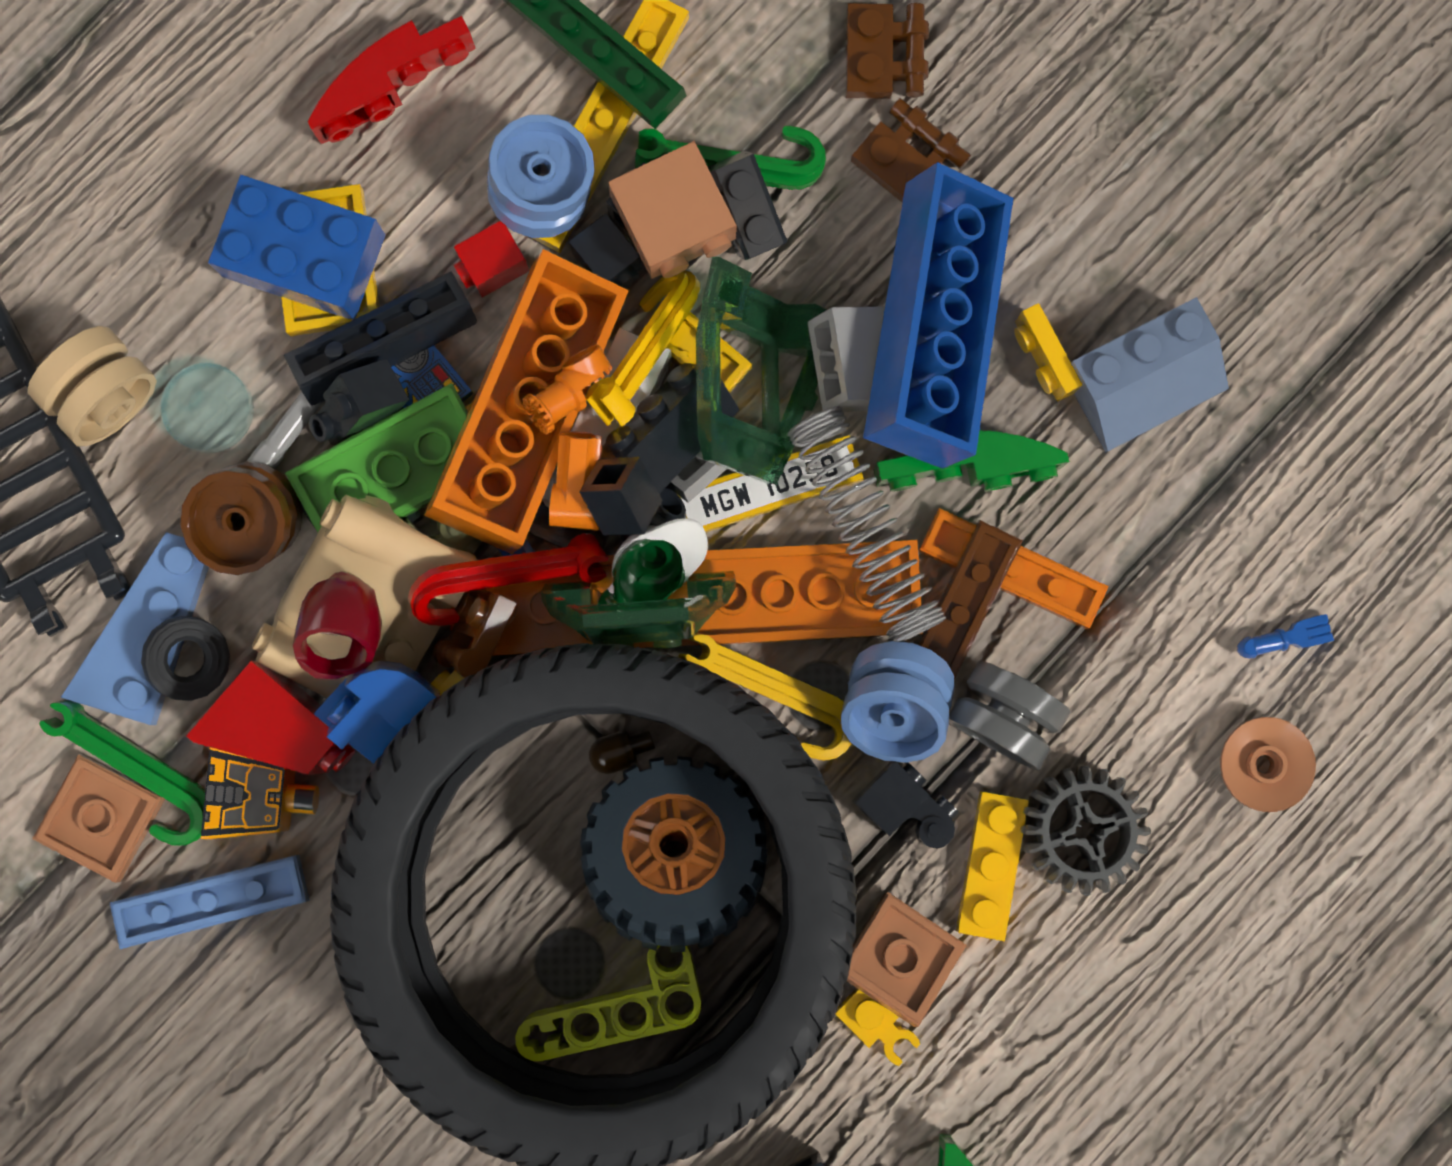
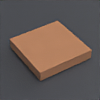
[32,754,165,883]
[847,892,967,1027]

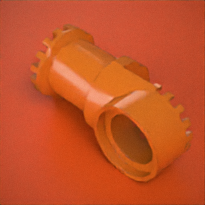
[522,344,612,435]

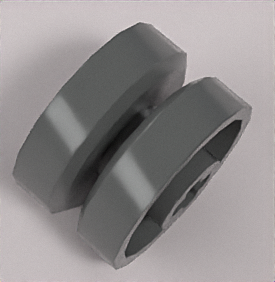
[949,660,1071,771]

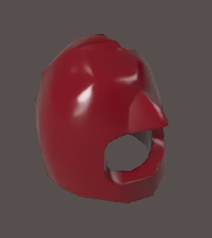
[293,571,382,679]

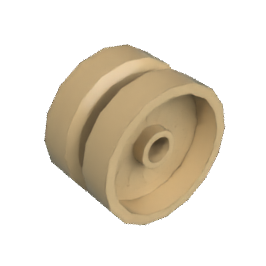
[27,326,157,447]

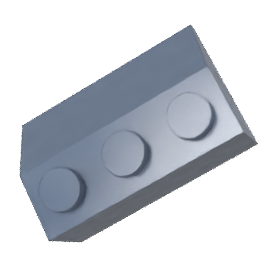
[1071,297,1229,453]

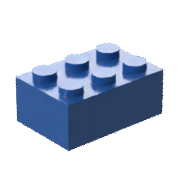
[208,174,386,320]

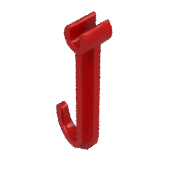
[408,534,609,626]

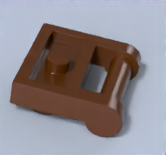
[432,589,516,678]

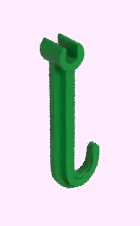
[635,126,826,190]
[39,700,206,846]

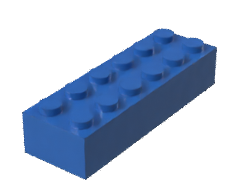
[863,162,1014,469]

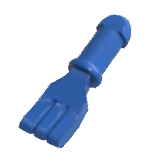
[1237,614,1335,659]

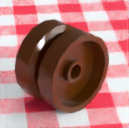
[180,461,303,575]

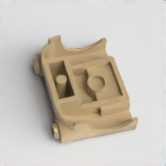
[252,495,477,698]

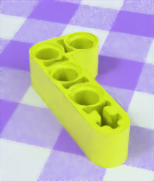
[515,945,701,1061]

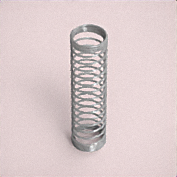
[787,407,946,642]

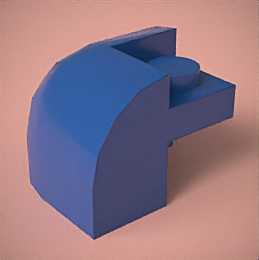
[314,661,440,764]

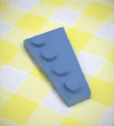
[61,532,209,725]

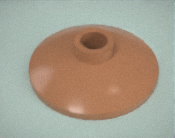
[1220,717,1316,812]

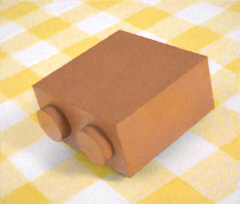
[608,141,737,279]

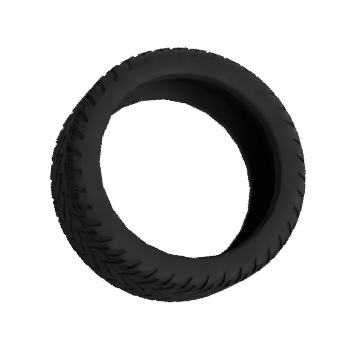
[330,643,857,1166]

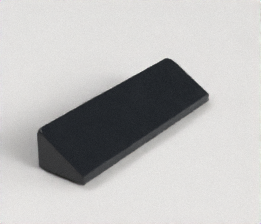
[284,271,477,406]

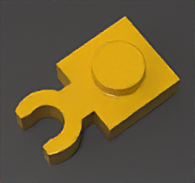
[835,988,920,1066]

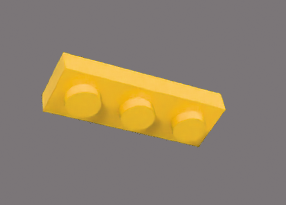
[956,791,1029,941]

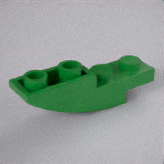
[873,430,1070,492]

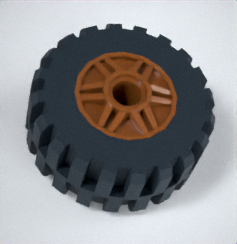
[580,756,768,953]

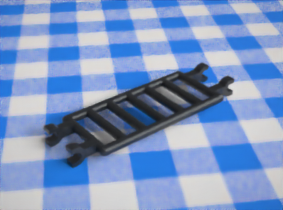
[0,297,131,637]

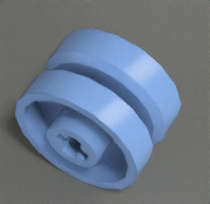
[487,115,594,238]
[841,641,954,763]

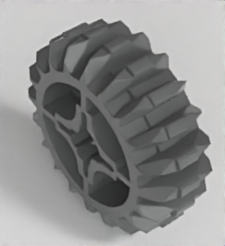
[1020,766,1151,896]

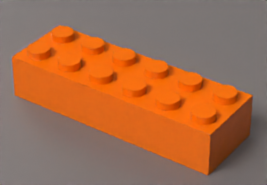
[424,249,629,554]

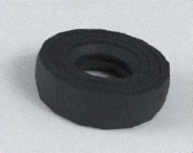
[141,616,230,701]

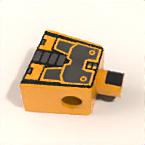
[201,747,319,839]

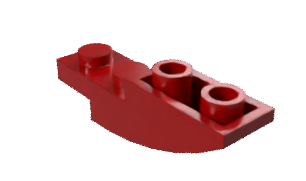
[307,16,476,145]

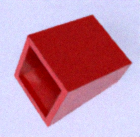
[186,661,355,775]

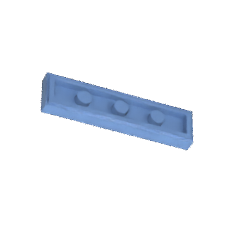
[110,855,310,949]

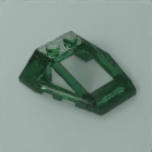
[696,257,827,484]
[541,571,736,648]

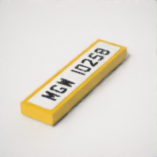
[678,435,864,533]

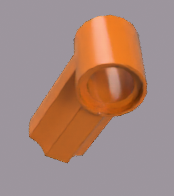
[549,431,602,530]

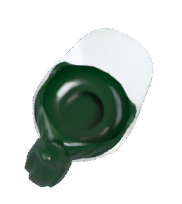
[598,518,708,634]

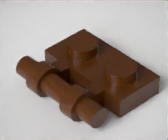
[846,3,929,99]
[851,98,971,203]

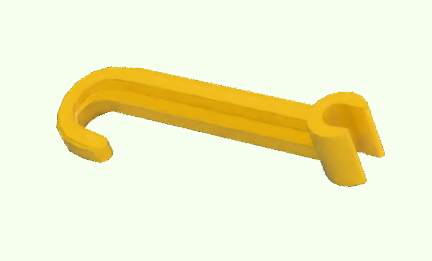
[586,270,700,426]
[678,634,852,761]

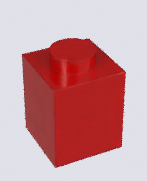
[453,221,530,298]

